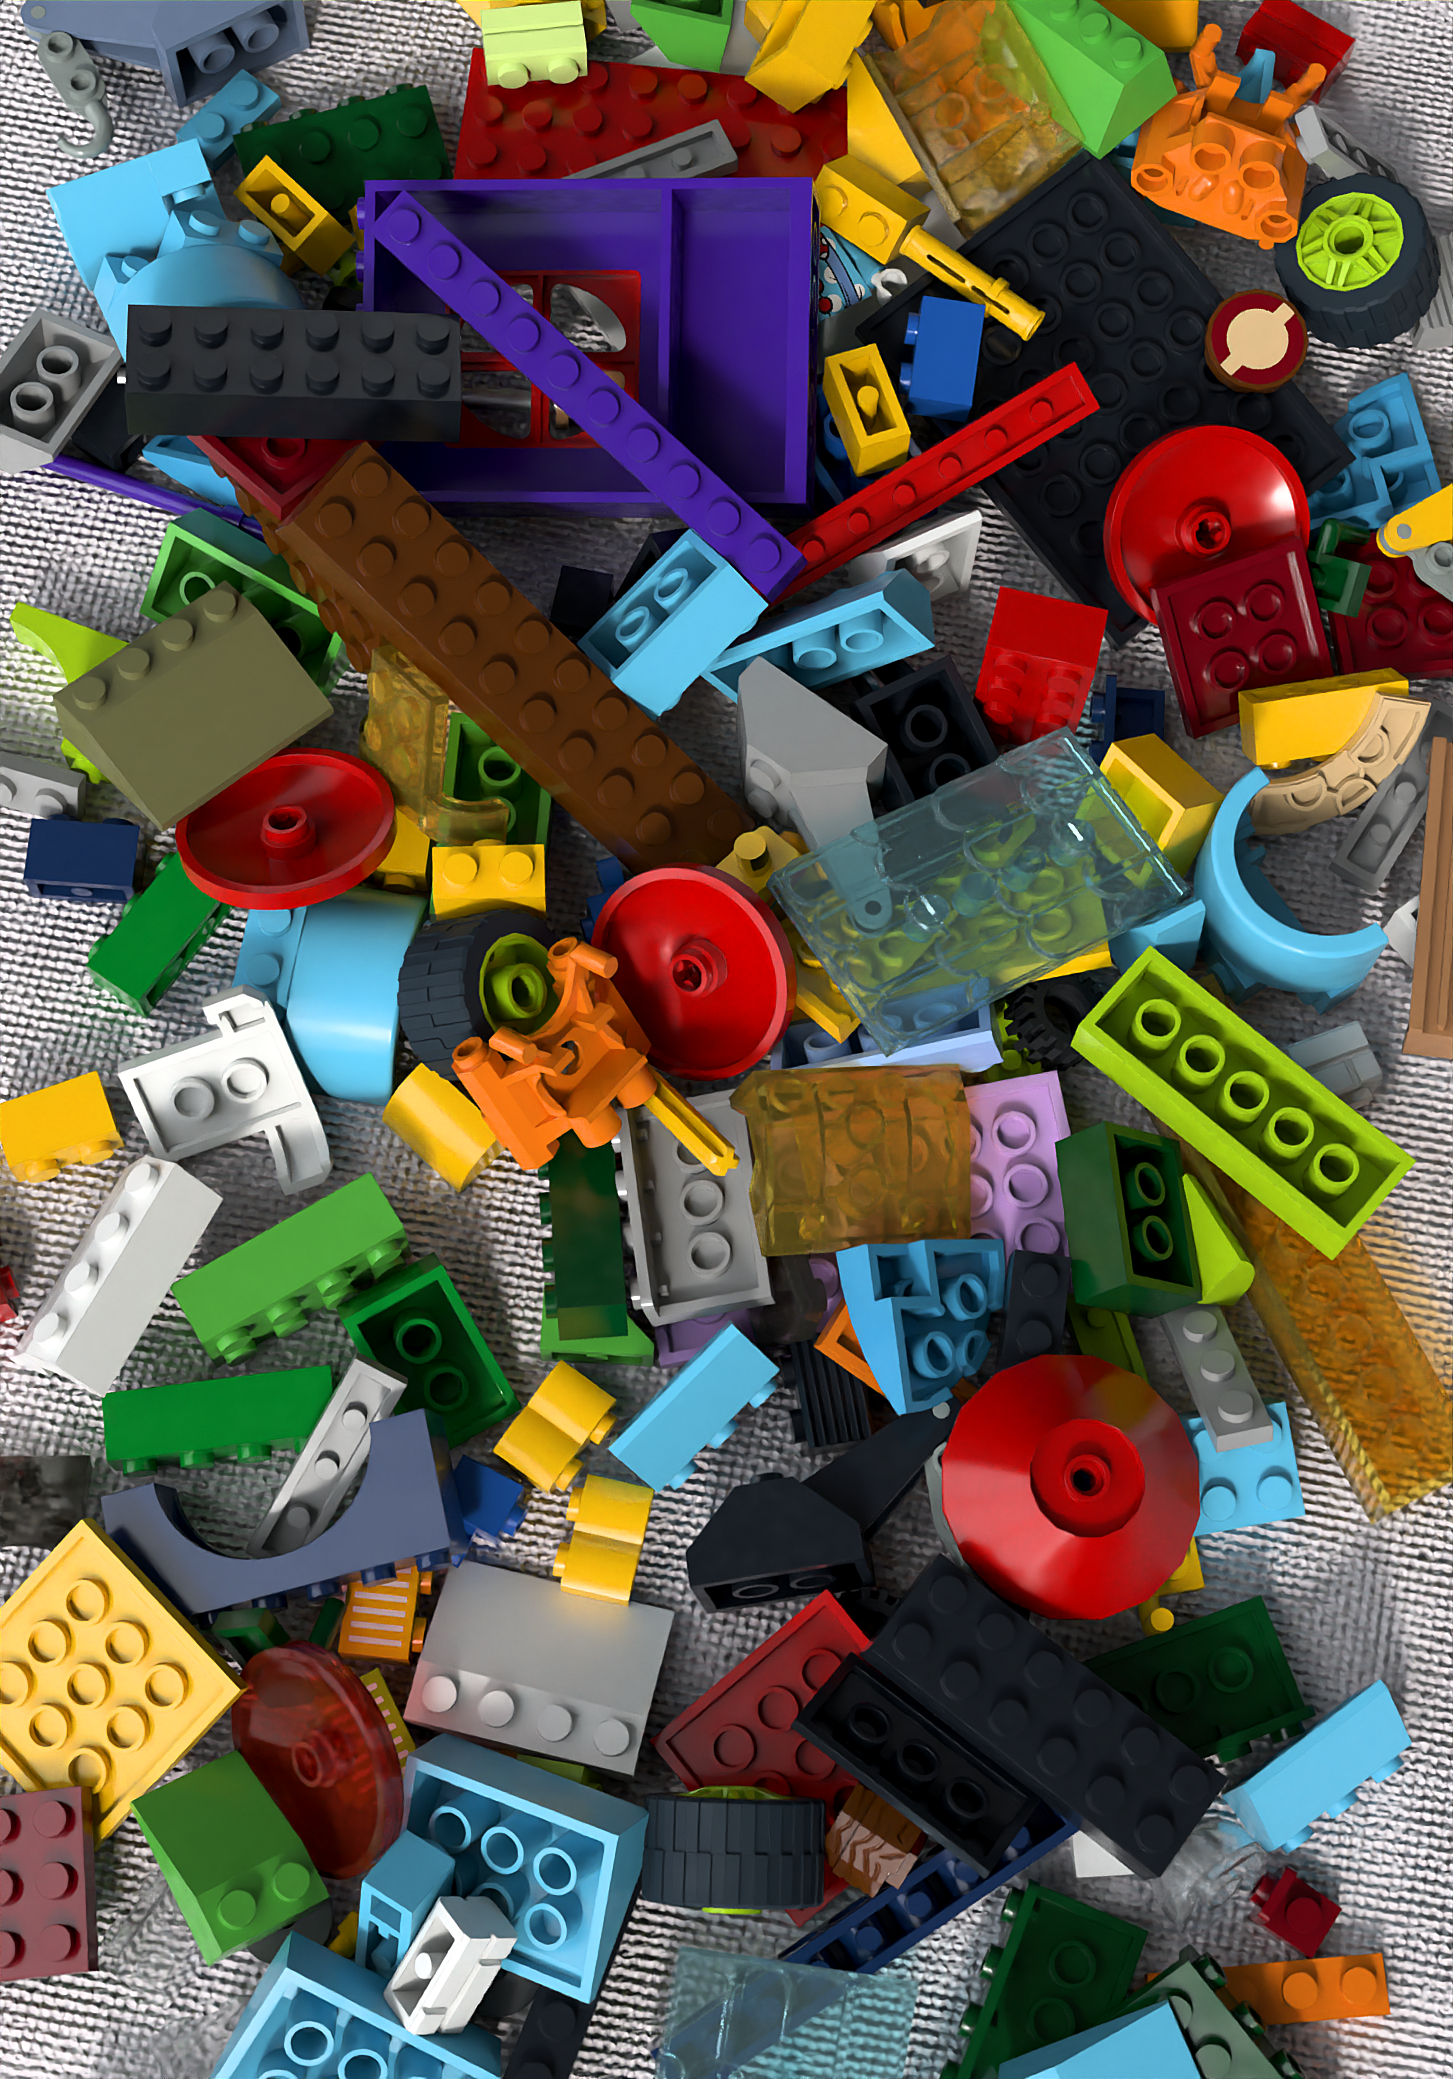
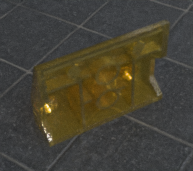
[860,0,1086,241]
[729,1064,971,1257]

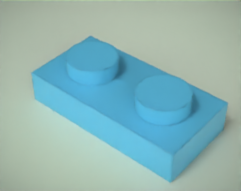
[176,69,282,172]

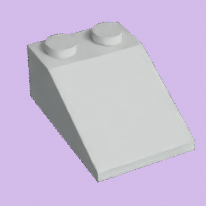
[848,510,983,606]

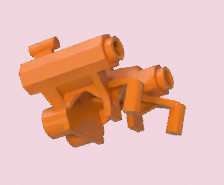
[1131,23,1326,250]
[451,937,657,1170]

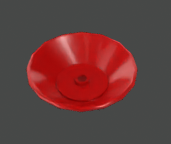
[941,1354,1201,1620]

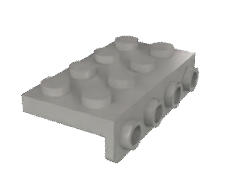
[611,1087,775,1326]

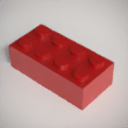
[973,586,1109,757]

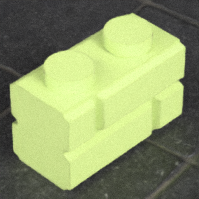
[480,0,588,89]

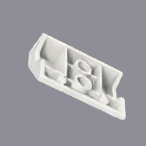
[9,1155,224,1398]
[403,1559,675,1784]

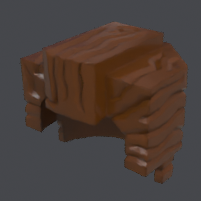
[825,1781,929,1898]

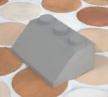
[0,307,124,475]

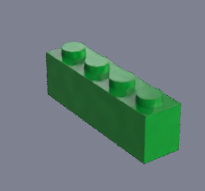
[86,850,235,1018]
[102,1365,336,1478]

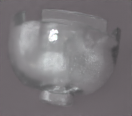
[1150,1816,1269,1935]

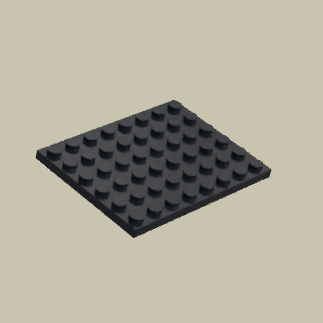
[854,149,1357,652]

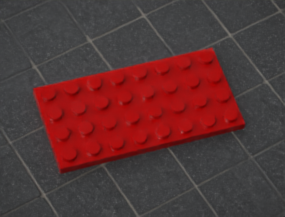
[453,47,848,232]

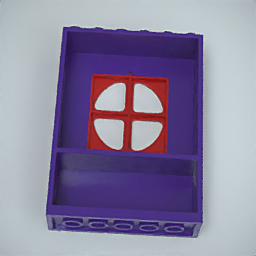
[355,177,821,518]

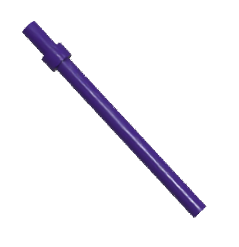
[39,452,266,544]

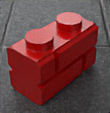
[1235,0,1356,104]

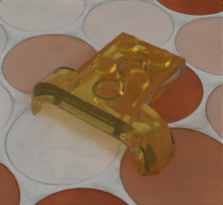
[357,644,509,847]

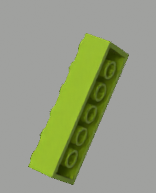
[1070,945,1416,1261]

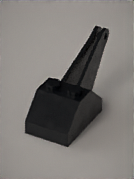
[849,654,1021,836]

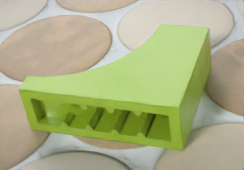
[9,601,130,785]

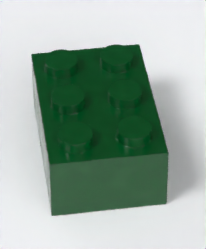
[1055,1121,1203,1319]

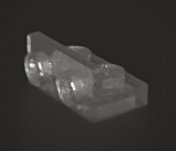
[98,1867,204,2011]

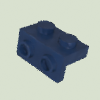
[1087,674,1165,773]

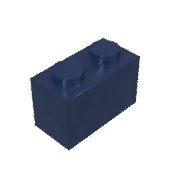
[23,814,148,905]

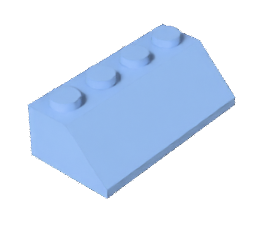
[770,979,1004,1108]

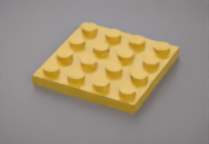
[0,1517,249,1853]

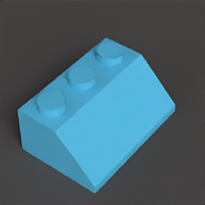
[608,1319,780,1493]
[1221,1679,1412,1854]

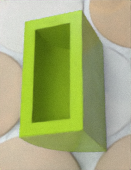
[1182,1173,1255,1306]

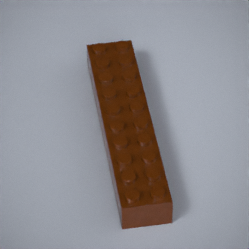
[275,441,757,876]

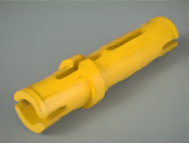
[899,224,1046,341]

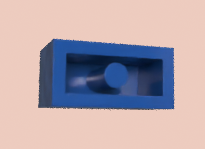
[897,295,986,422]

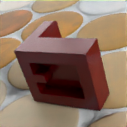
[1248,1865,1342,1959]

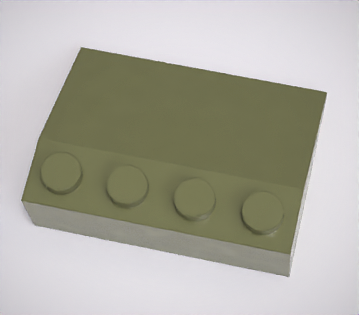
[52,580,334,832]

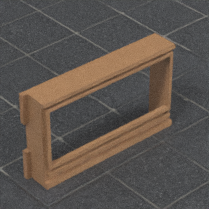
[1402,737,1453,1059]

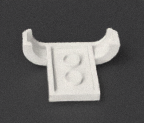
[118,984,332,1196]

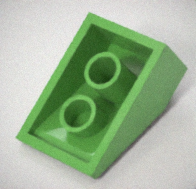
[129,1749,330,1967]

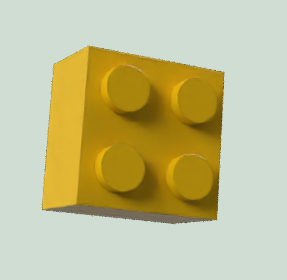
[744,0,877,113]
[1070,733,1225,894]

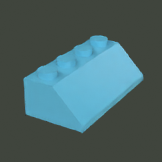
[700,568,935,704]

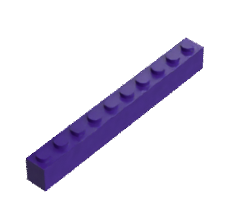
[368,189,808,603]

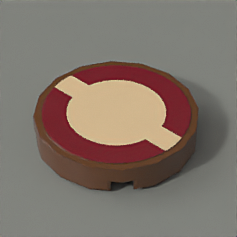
[1204,289,1309,394]

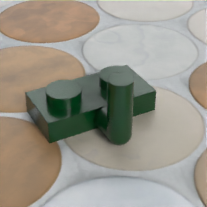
[1306,517,1372,618]
[211,1598,347,1705]

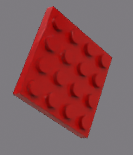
[650,1588,933,1928]

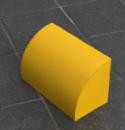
[382,1062,506,1193]

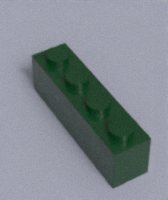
[538,1129,628,1341]

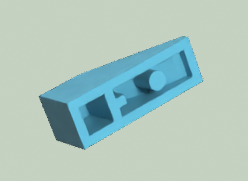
[1107,899,1206,976]
[355,1829,456,1981]

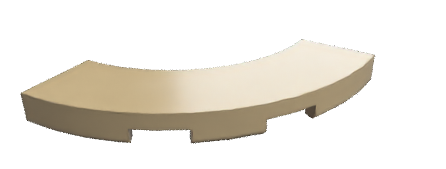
[1246,691,1431,836]

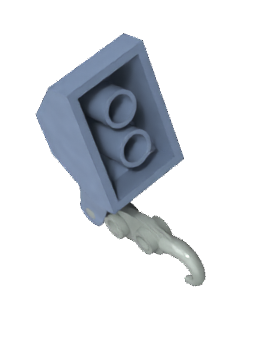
[21,0,310,159]

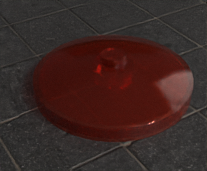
[231,1640,404,1880]

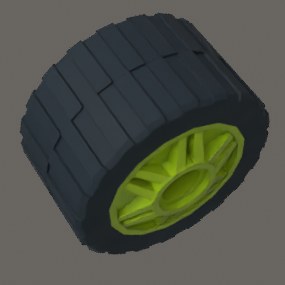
[1274,173,1441,350]
[397,908,568,1083]
[641,1786,826,1914]

